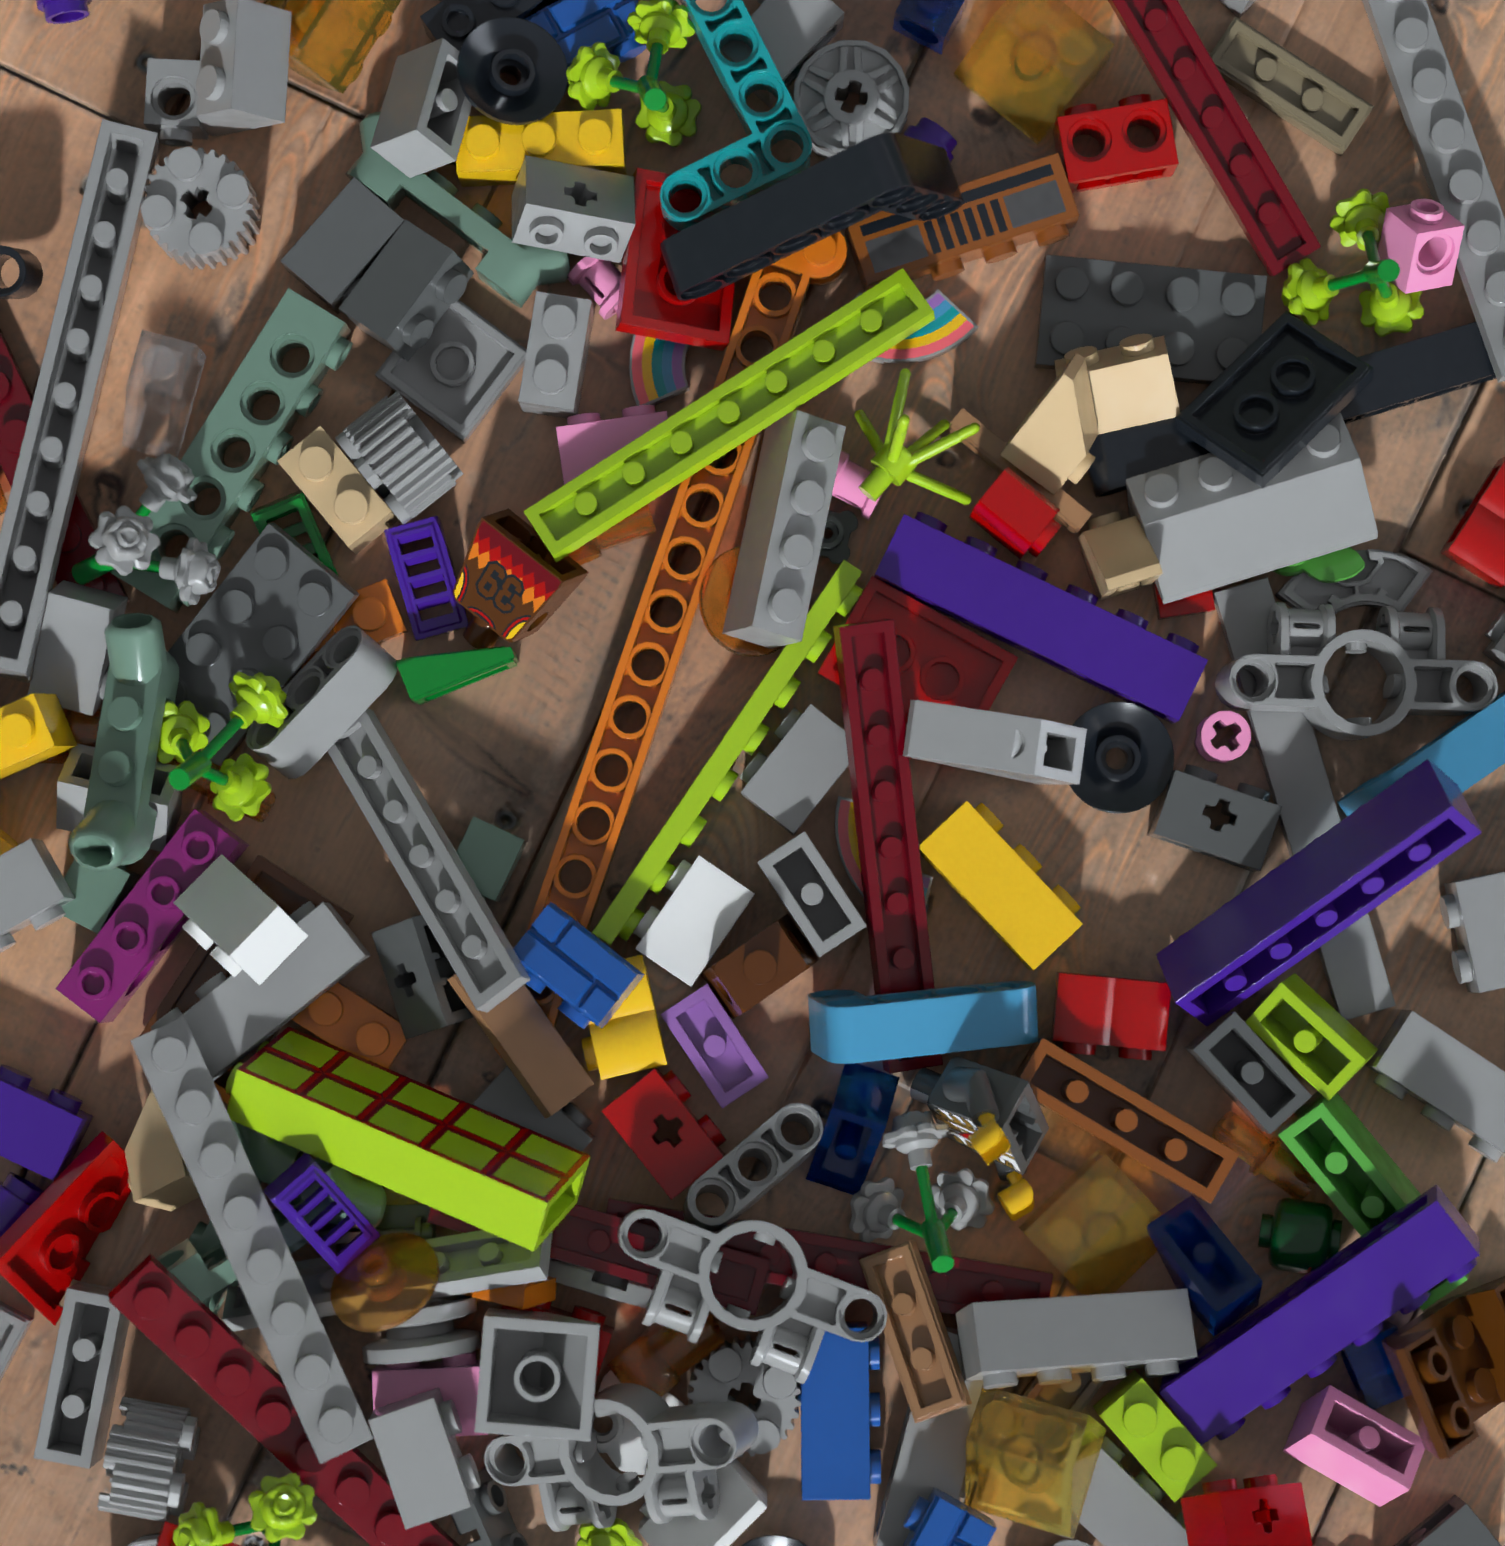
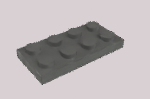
[1034,255,1267,385]
[168,523,360,767]

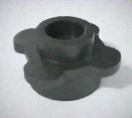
[819,510,858,564]

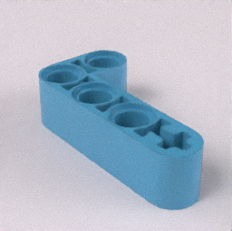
[1337,691,1505,816]
[808,981,1039,1064]

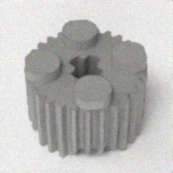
[140,146,261,270]
[335,391,463,524]
[687,1335,801,1457]
[97,1396,201,1522]

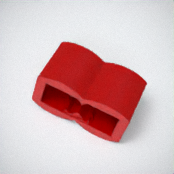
[1440,457,1505,588]
[969,467,1062,560]
[1051,972,1171,1060]

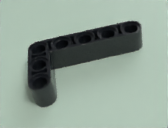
[660,132,964,301]

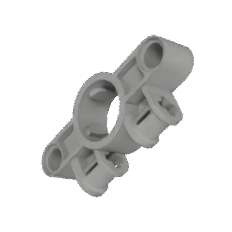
[1215,602,1498,741]
[617,1208,887,1384]
[484,1383,758,1532]

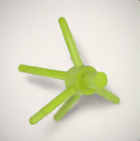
[854,368,980,505]

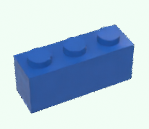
[800,1321,881,1500]

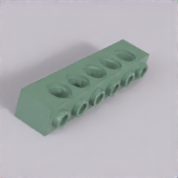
[111,288,353,613]

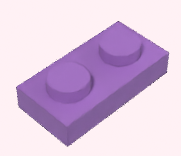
[660,983,769,1108]

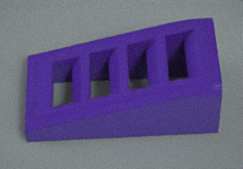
[384,516,469,641]
[263,1153,381,1274]

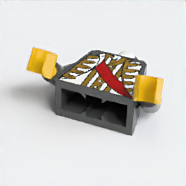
[910,1056,1049,1221]

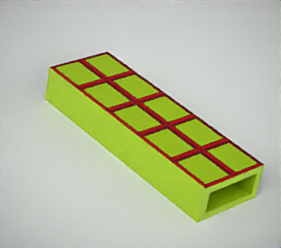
[226,1026,591,1252]

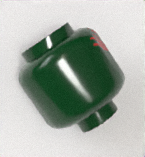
[1258,1198,1342,1274]

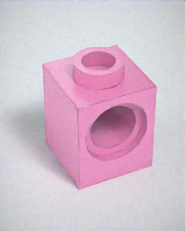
[1378,199,1465,294]

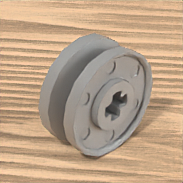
[794,40,909,159]
[358,1294,482,1365]

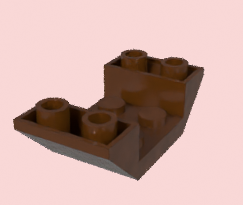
[1381,1276,1505,1460]

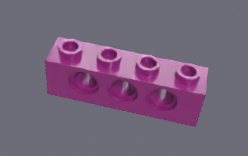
[55,809,249,1023]

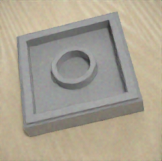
[375,300,527,443]

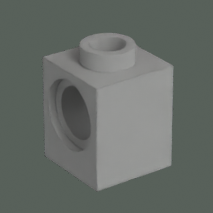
[144,58,209,147]

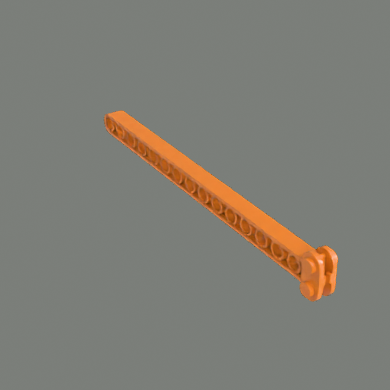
[494,231,847,1059]

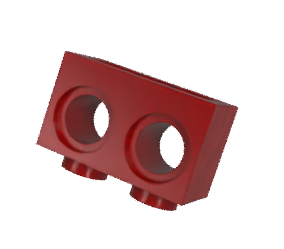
[1052,94,1179,193]

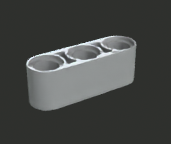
[246,625,397,779]
[683,1103,823,1233]

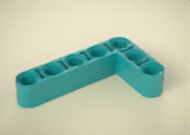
[660,0,812,231]

